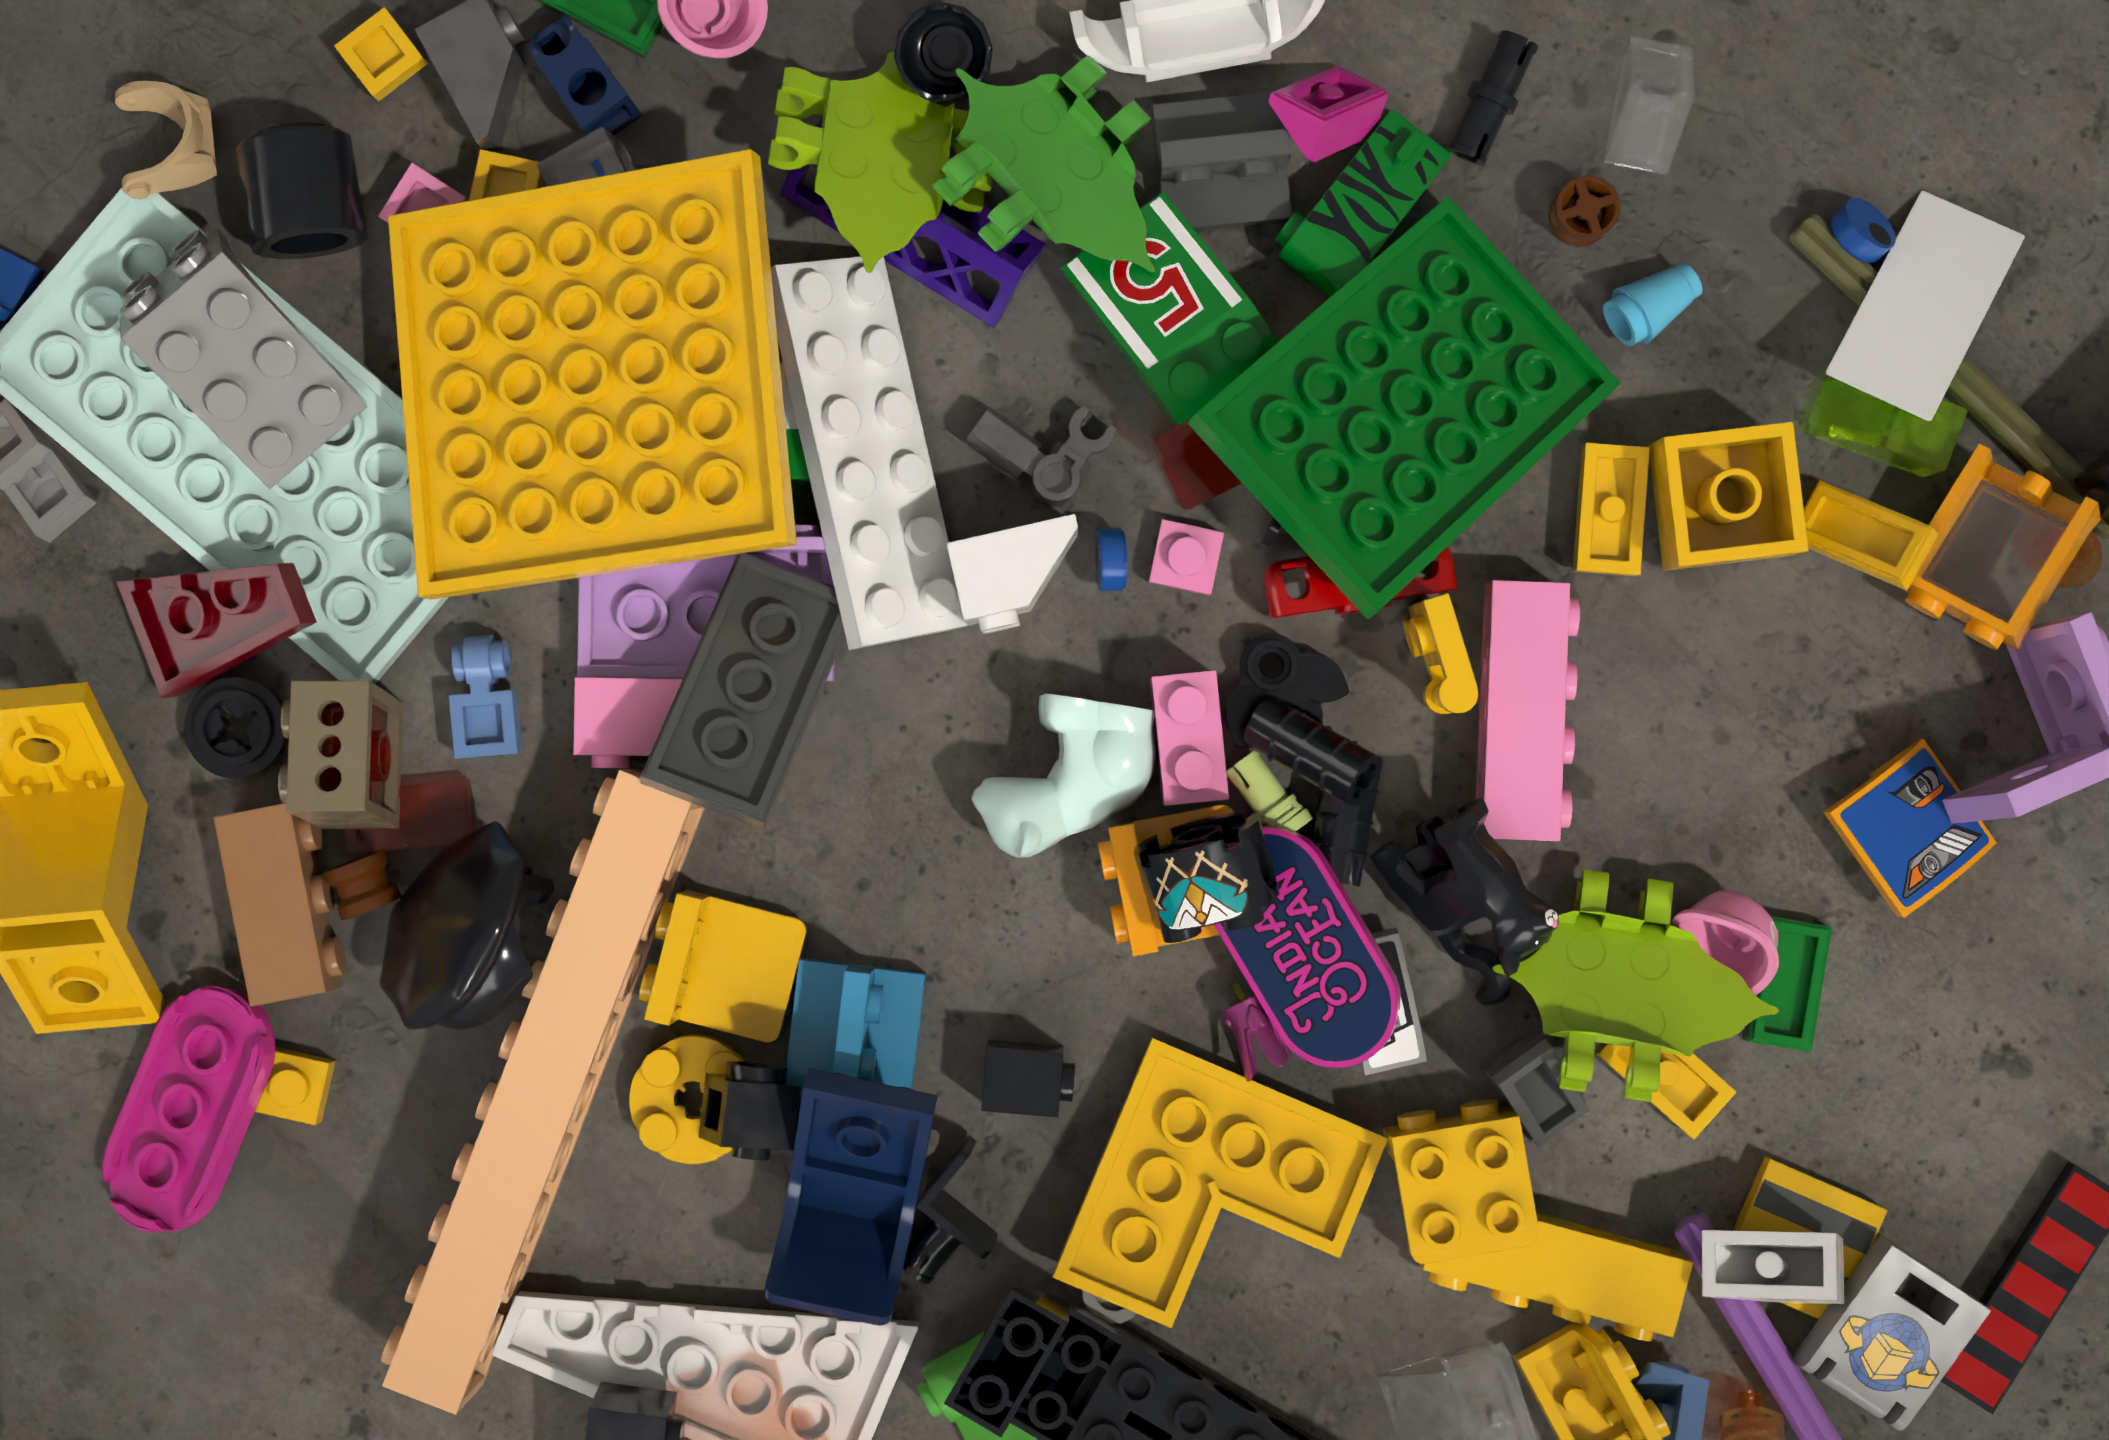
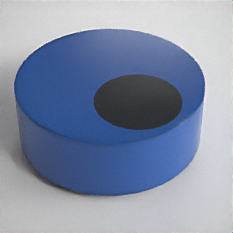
[1831,198,1896,263]
[1095,527,1127,592]

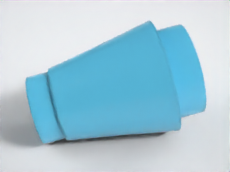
[1603,262,1703,346]

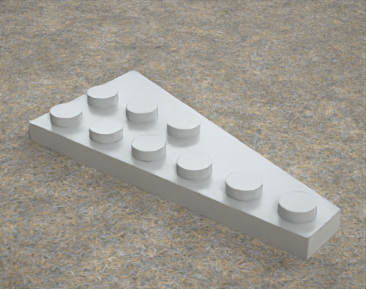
[491,1291,920,1440]

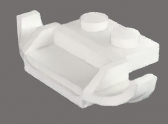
[1069,0,1325,83]

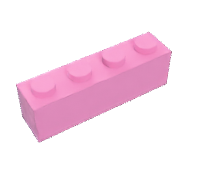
[1475,580,1580,841]

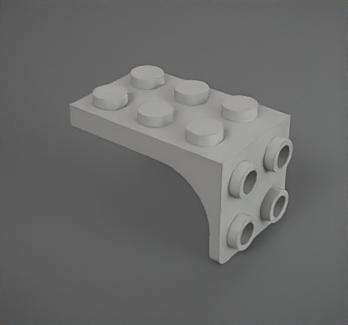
[120,227,368,490]

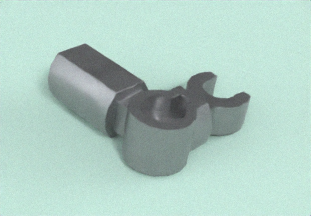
[965,406,1117,506]

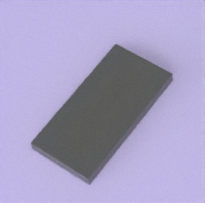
[640,553,845,830]

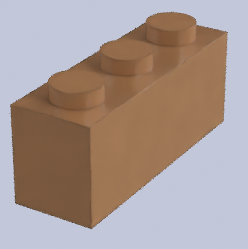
[213,804,347,1007]

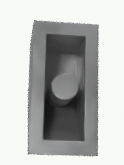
[414,0,525,152]

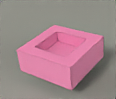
[378,163,469,223]
[1148,519,1224,596]

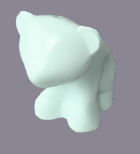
[971,693,1156,858]

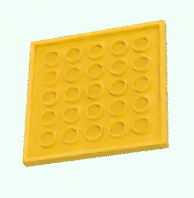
[388,149,797,600]

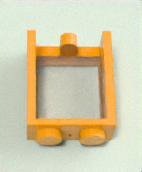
[1903,443,2101,650]

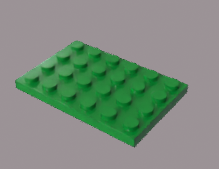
[1188,196,1621,620]

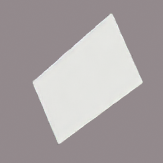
[1826,191,2025,421]

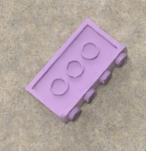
[577,525,835,681]

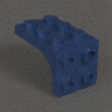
[764,1068,938,1326]

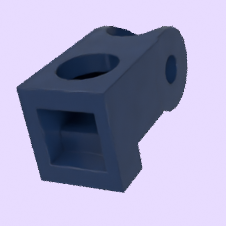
[525,13,642,148]

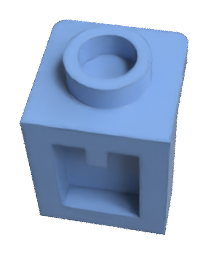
[1631,1361,1710,1440]

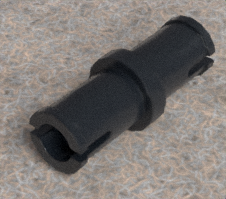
[1447,30,1538,166]

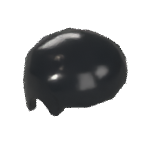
[894,3,993,102]

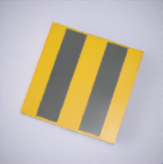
[1733,1156,1888,1319]

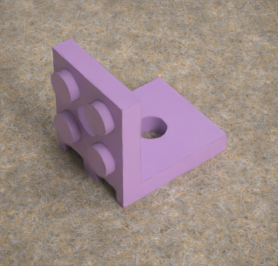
[1942,612,2109,824]

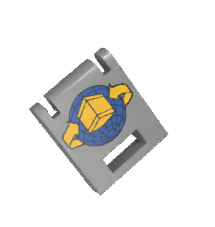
[1794,1235,1991,1431]

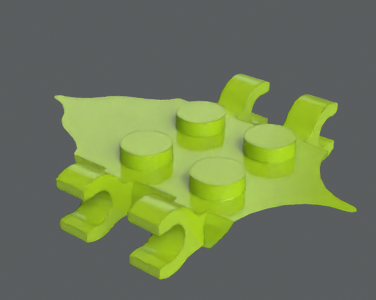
[768,52,993,273]
[1493,869,1779,1102]

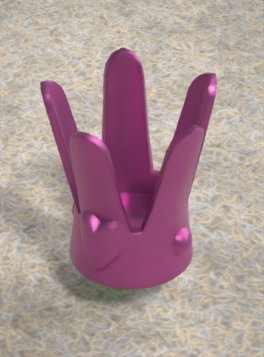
[1220,982,1291,1082]

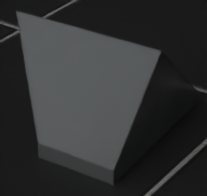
[1479,1021,1589,1147]

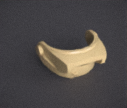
[115,81,217,199]

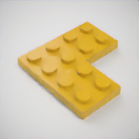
[1052,1038,1388,1328]

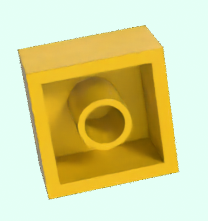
[1648,422,1809,571]

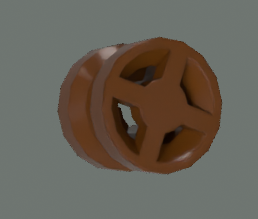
[1548,175,1620,248]
[323,849,402,920]

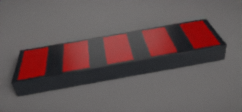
[1941,1161,2109,1415]

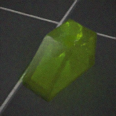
[1804,374,1968,477]

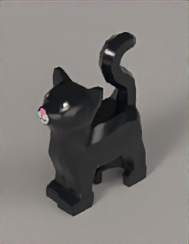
[1370,798,1559,1005]

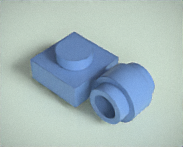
[448,634,523,759]

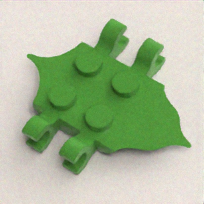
[933,56,1155,272]

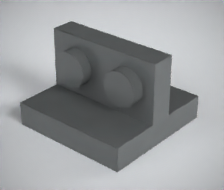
[1152,92,1292,232]

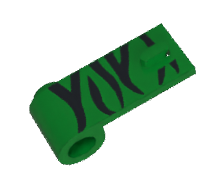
[1275,109,1452,298]

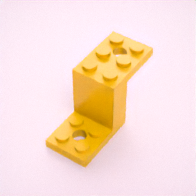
[0,682,166,1034]

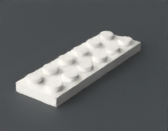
[771,257,968,650]

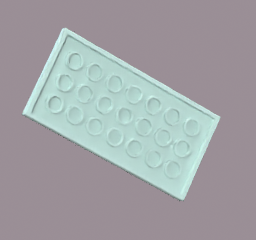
[0,188,449,684]

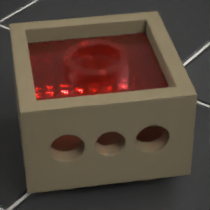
[278,680,403,829]

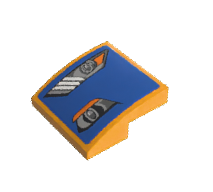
[1823,739,1997,918]

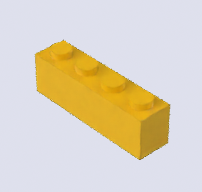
[1419,1212,1693,1341]

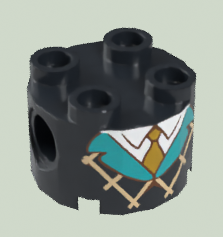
[1134,813,1279,943]

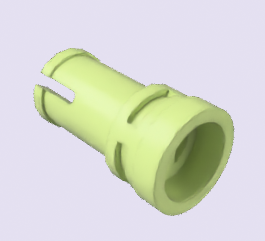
[1226,751,1313,832]

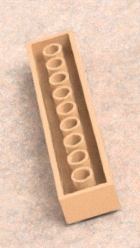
[381,769,705,1415]

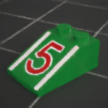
[1059,191,1279,426]

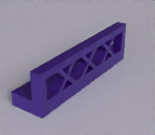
[779,119,1046,328]

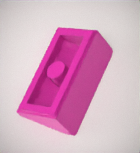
[1268,65,1389,162]

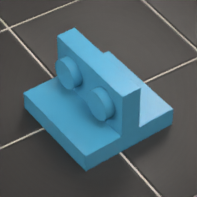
[786,958,926,1089]

